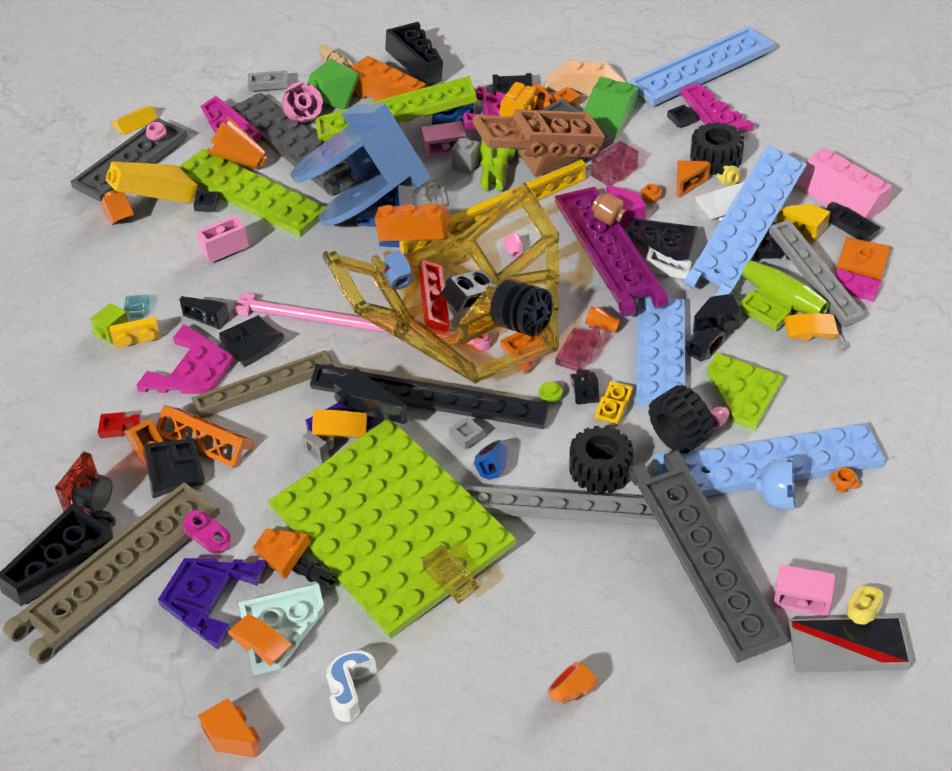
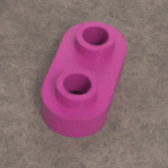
[183,510,231,554]

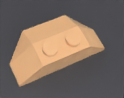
[545,60,625,94]

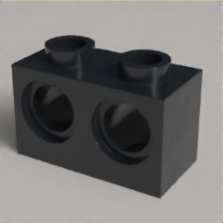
[441,269,498,313]

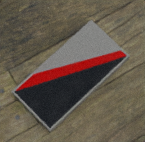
[788,616,912,672]

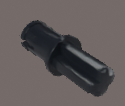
[292,557,338,589]

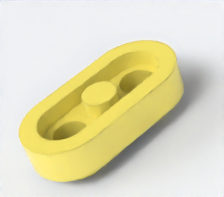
[847,586,883,624]

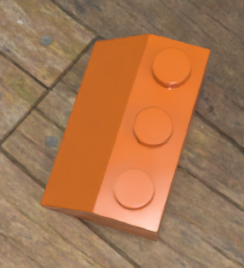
[375,203,450,241]

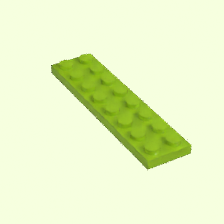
[315,76,478,142]
[179,149,327,237]

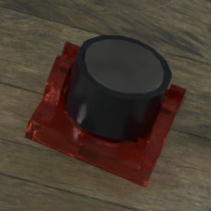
[55,451,113,516]

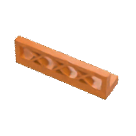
[156,405,255,468]

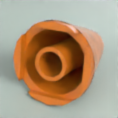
[207,117,267,169]

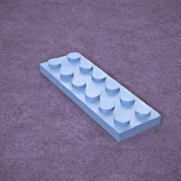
[636,297,685,405]

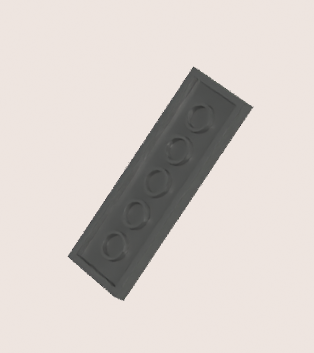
[70,117,188,202]

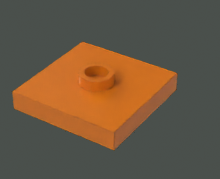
[836,237,890,281]

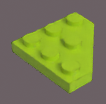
[706,353,784,431]

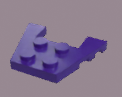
[158,558,268,649]

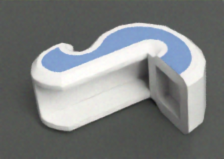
[326,650,377,722]

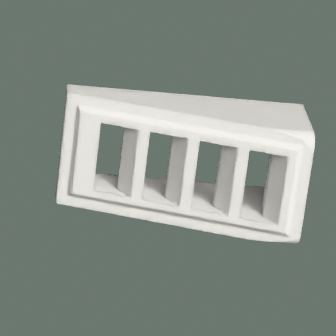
[645,247,692,279]

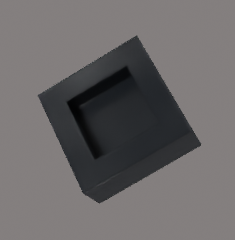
[667,104,696,128]
[193,191,219,212]

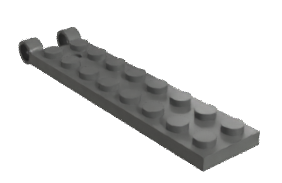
[231,93,358,196]
[629,450,788,663]

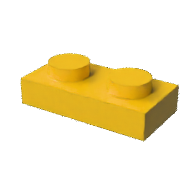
[109,316,161,349]

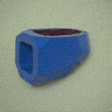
[474,440,508,480]

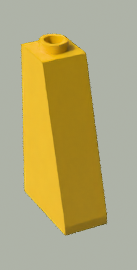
[106,162,198,204]

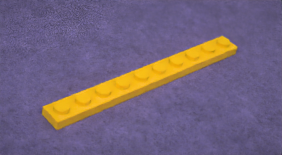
[399,159,586,259]

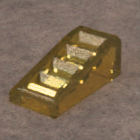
[422,545,480,604]

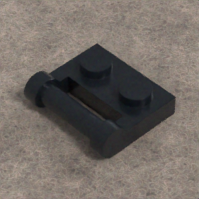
[492,73,532,95]

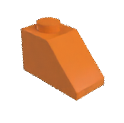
[123,418,163,468]

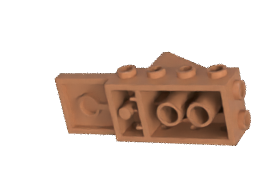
[472,109,605,177]

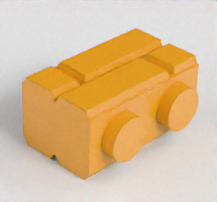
[499,82,538,116]

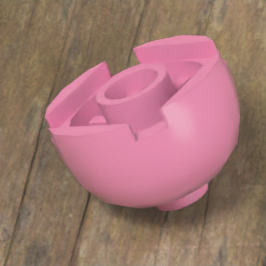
[282,82,323,124]

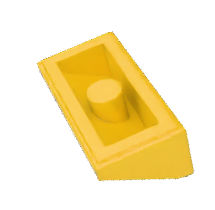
[111,105,157,135]

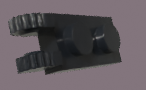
[823,202,880,242]

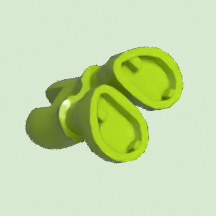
[479,141,516,191]

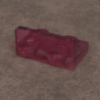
[555,325,602,371]

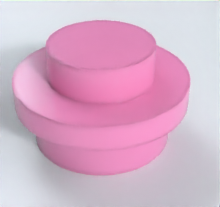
[146,122,167,141]

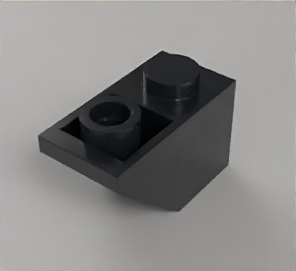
[693,293,741,333]

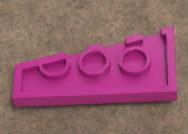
[680,84,754,133]

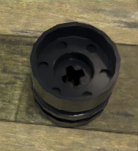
[490,279,553,337]

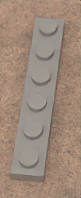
[769,220,865,327]

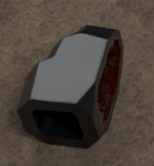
[685,327,725,362]

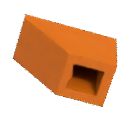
[99,190,134,225]
[197,698,260,758]

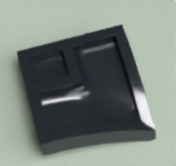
[219,315,284,368]
[143,438,205,498]

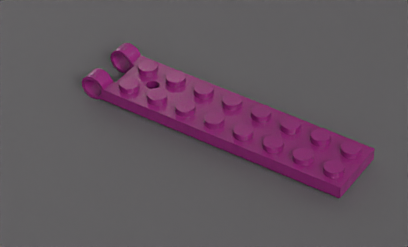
[555,186,669,317]

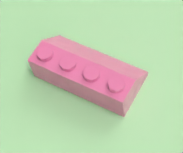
[795,147,893,220]

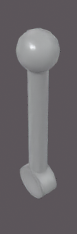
[831,314,848,351]

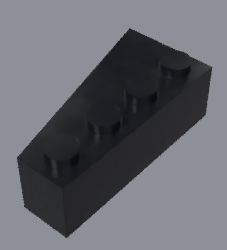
[385,21,443,86]
[0,504,113,606]

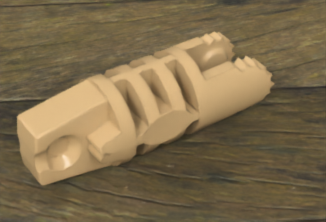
[318,45,353,68]

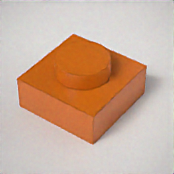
[553,87,581,106]

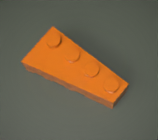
[350,56,426,101]

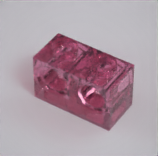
[591,141,639,185]

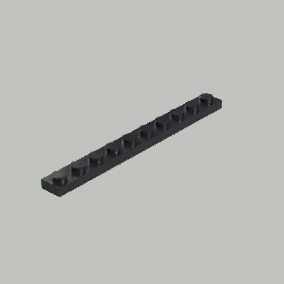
[309,364,549,429]

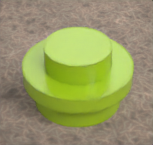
[539,382,563,404]

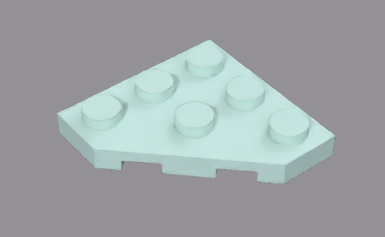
[239,583,325,676]

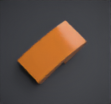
[228,614,292,667]

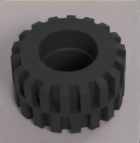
[690,122,745,175]
[648,385,714,454]
[569,426,634,494]

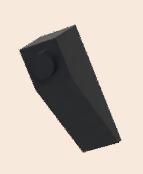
[334,367,408,424]

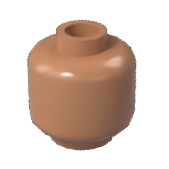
[592,193,626,226]

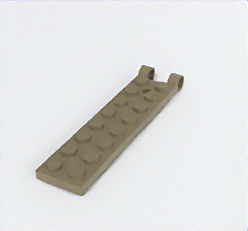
[3,483,220,664]

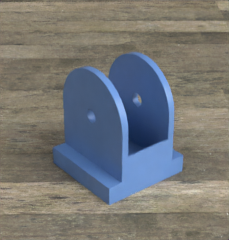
[290,103,431,226]

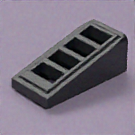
[179,296,230,330]

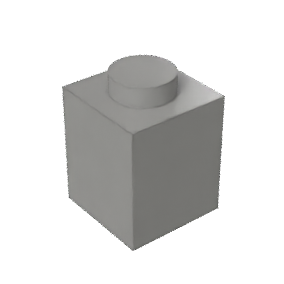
[451,138,480,174]

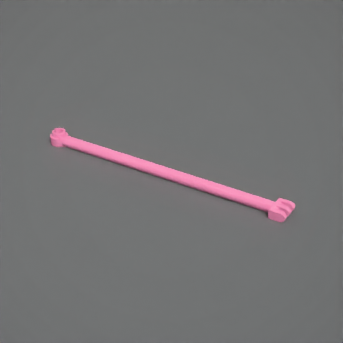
[233,293,491,352]

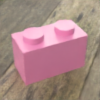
[421,121,466,158]
[196,215,249,263]
[773,564,835,617]

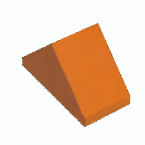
[676,161,711,198]

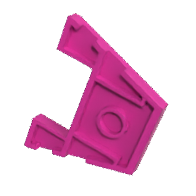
[463,86,506,130]
[136,324,234,394]

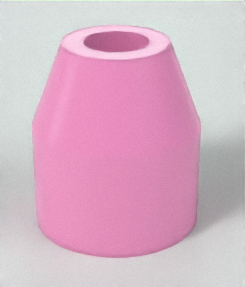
[503,234,523,258]
[710,406,730,431]

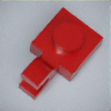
[97,412,141,439]

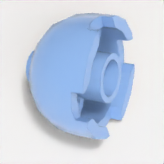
[756,458,796,510]

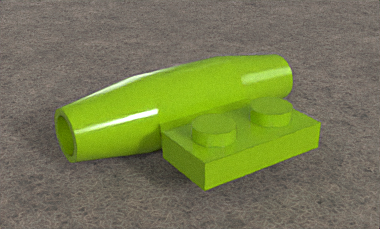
[738,261,829,331]

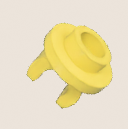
[716,166,740,187]

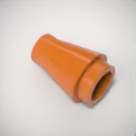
[585,306,621,333]

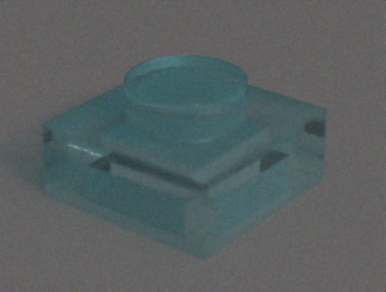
[124,295,150,318]

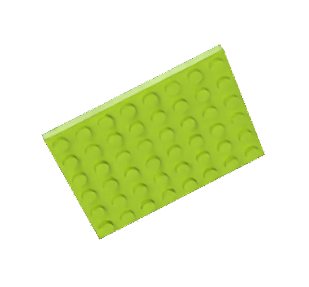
[268,420,517,639]

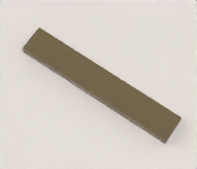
[191,350,334,418]

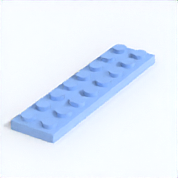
[629,26,775,106]

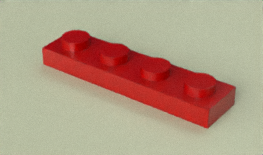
[418,259,450,332]

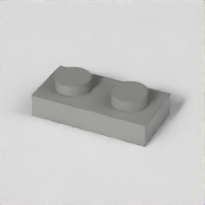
[248,70,288,91]

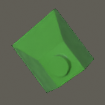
[307,59,360,110]

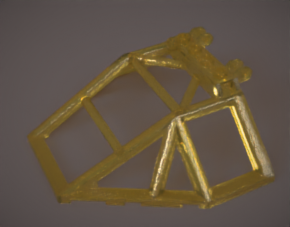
[322,182,559,383]

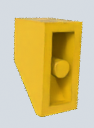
[777,204,830,243]

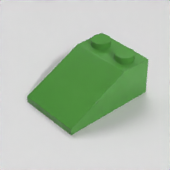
[583,77,638,140]

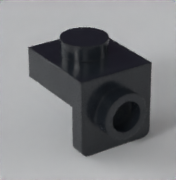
[570,369,600,405]

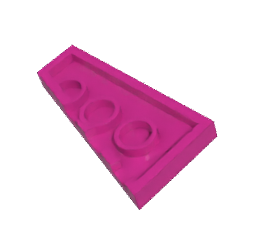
[200,96,262,142]

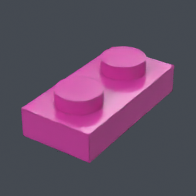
[834,269,881,302]

